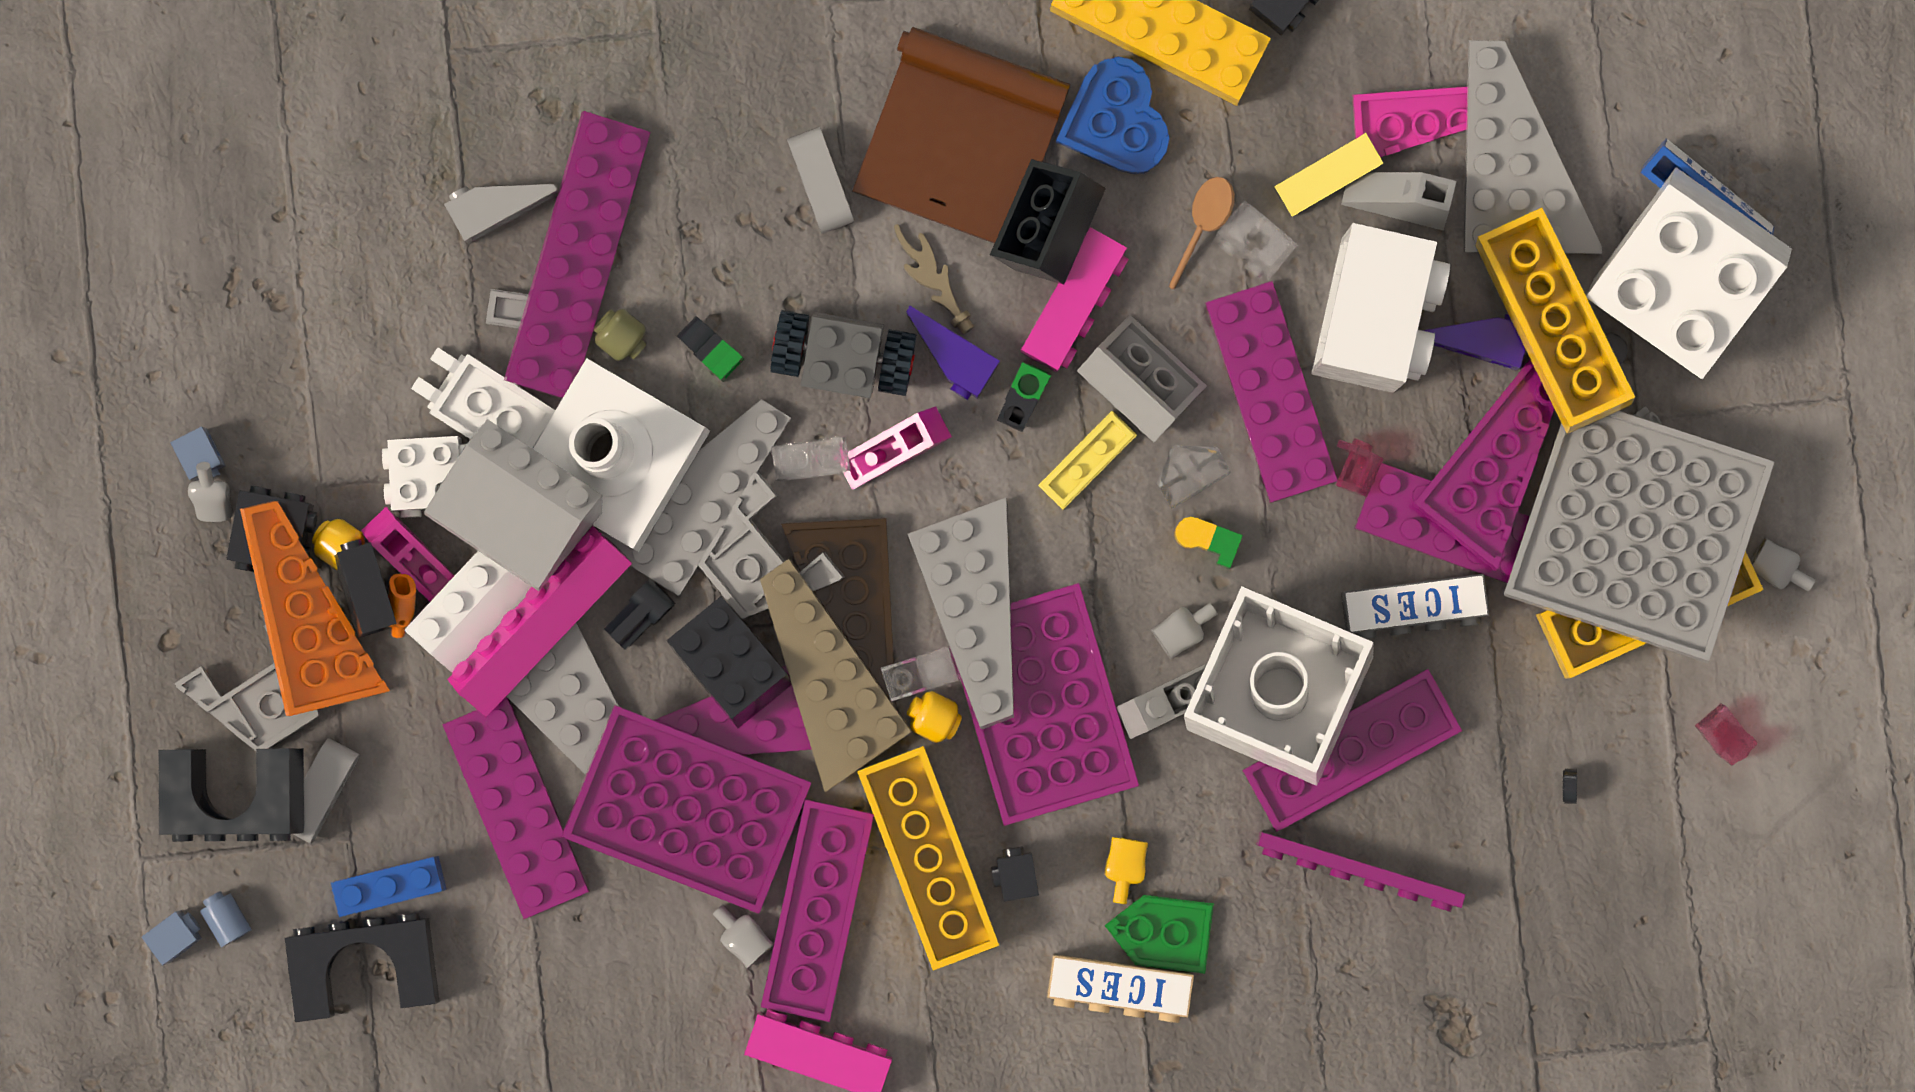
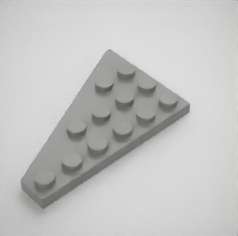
[1464,40,1602,254]

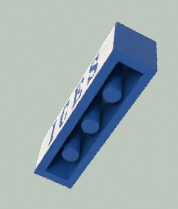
[1641,138,1775,235]

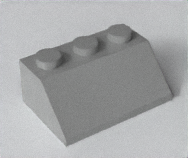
[1077,315,1207,442]

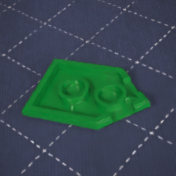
[1104,895,1214,974]

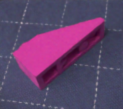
[836,406,952,490]
[361,506,455,602]

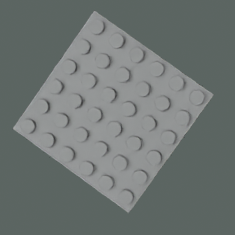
[1504,411,1775,663]

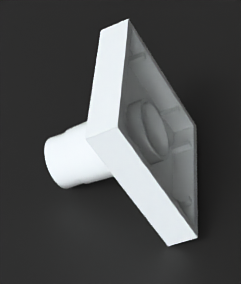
[533,358,710,552]

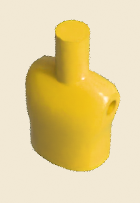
[1104,837,1148,904]

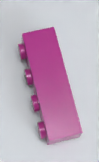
[1021,227,1129,372]
[744,1009,892,1092]

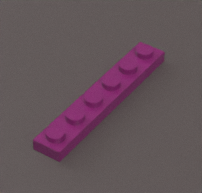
[1256,832,1466,912]

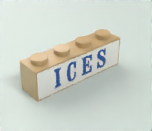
[1047,954,1194,1023]

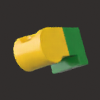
[1175,517,1243,569]

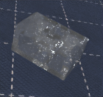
[1216,200,1298,280]

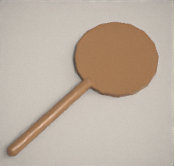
[1169,177,1235,289]

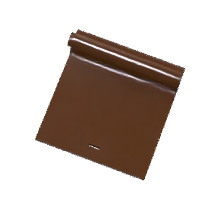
[852,27,1071,243]

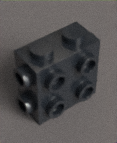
[226,486,317,572]

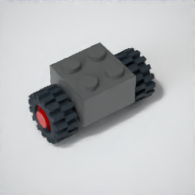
[770,310,917,398]

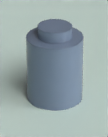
[200,891,252,948]

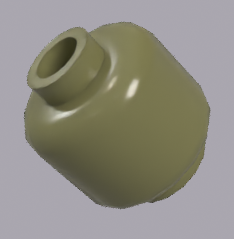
[593,309,647,361]

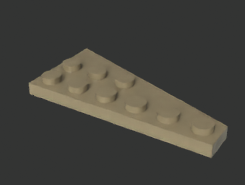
[760,558,912,792]

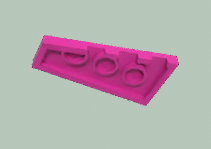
[1352,86,1467,157]

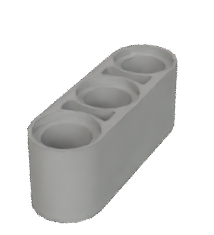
[787,127,854,234]
[293,738,360,844]

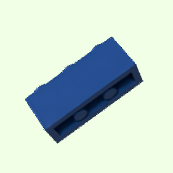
[331,856,447,917]

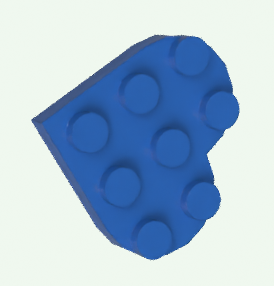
[1056,56,1169,174]

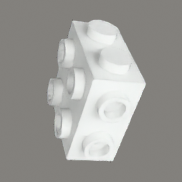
[382,436,466,518]

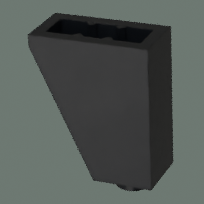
[334,539,397,639]

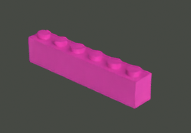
[447,526,632,717]

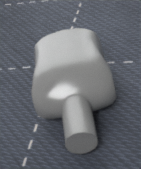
[188,462,233,522]
[1750,538,1815,591]
[1151,603,1217,660]
[713,905,774,969]

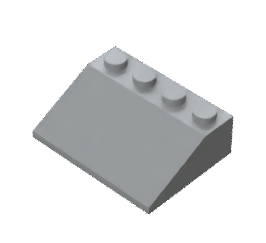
[424,419,602,591]

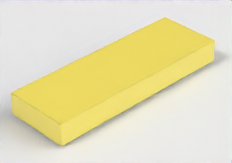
[1274,133,1384,217]
[1038,411,1137,510]

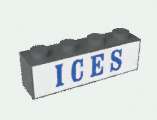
[1341,574,1489,639]

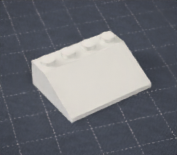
[404,551,531,672]

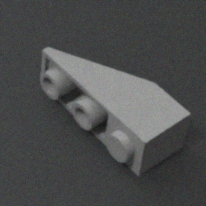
[1341,172,1457,230]
[1116,664,1207,739]

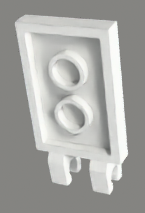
[411,348,556,448]

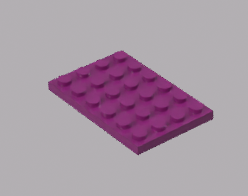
[958,583,1139,826]
[562,705,811,914]

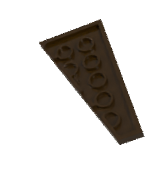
[781,518,896,707]

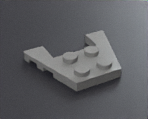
[698,471,845,619]
[174,625,321,751]

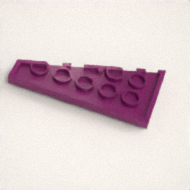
[1413,359,1554,571]
[655,665,812,755]

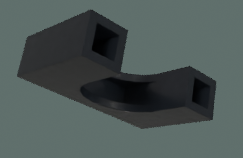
[158,748,304,842]
[285,913,440,1022]

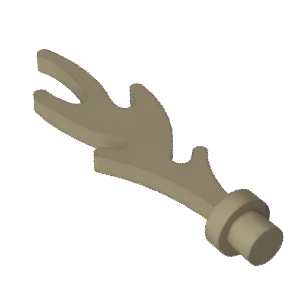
[894,224,975,335]

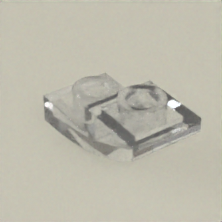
[771,436,851,481]

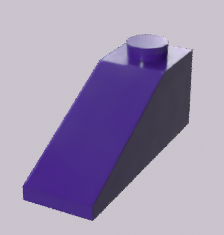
[906,306,1000,400]
[1422,314,1526,370]

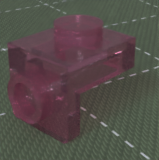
[1336,438,1383,497]
[1695,703,1758,766]

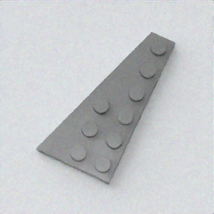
[600,399,792,596]
[908,498,1014,730]
[506,622,619,775]

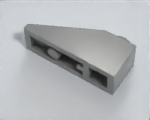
[444,184,559,245]

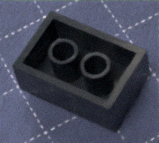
[990,159,1106,285]
[666,596,792,728]

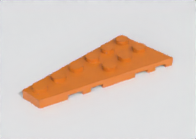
[240,501,390,716]

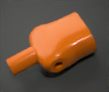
[388,574,416,638]

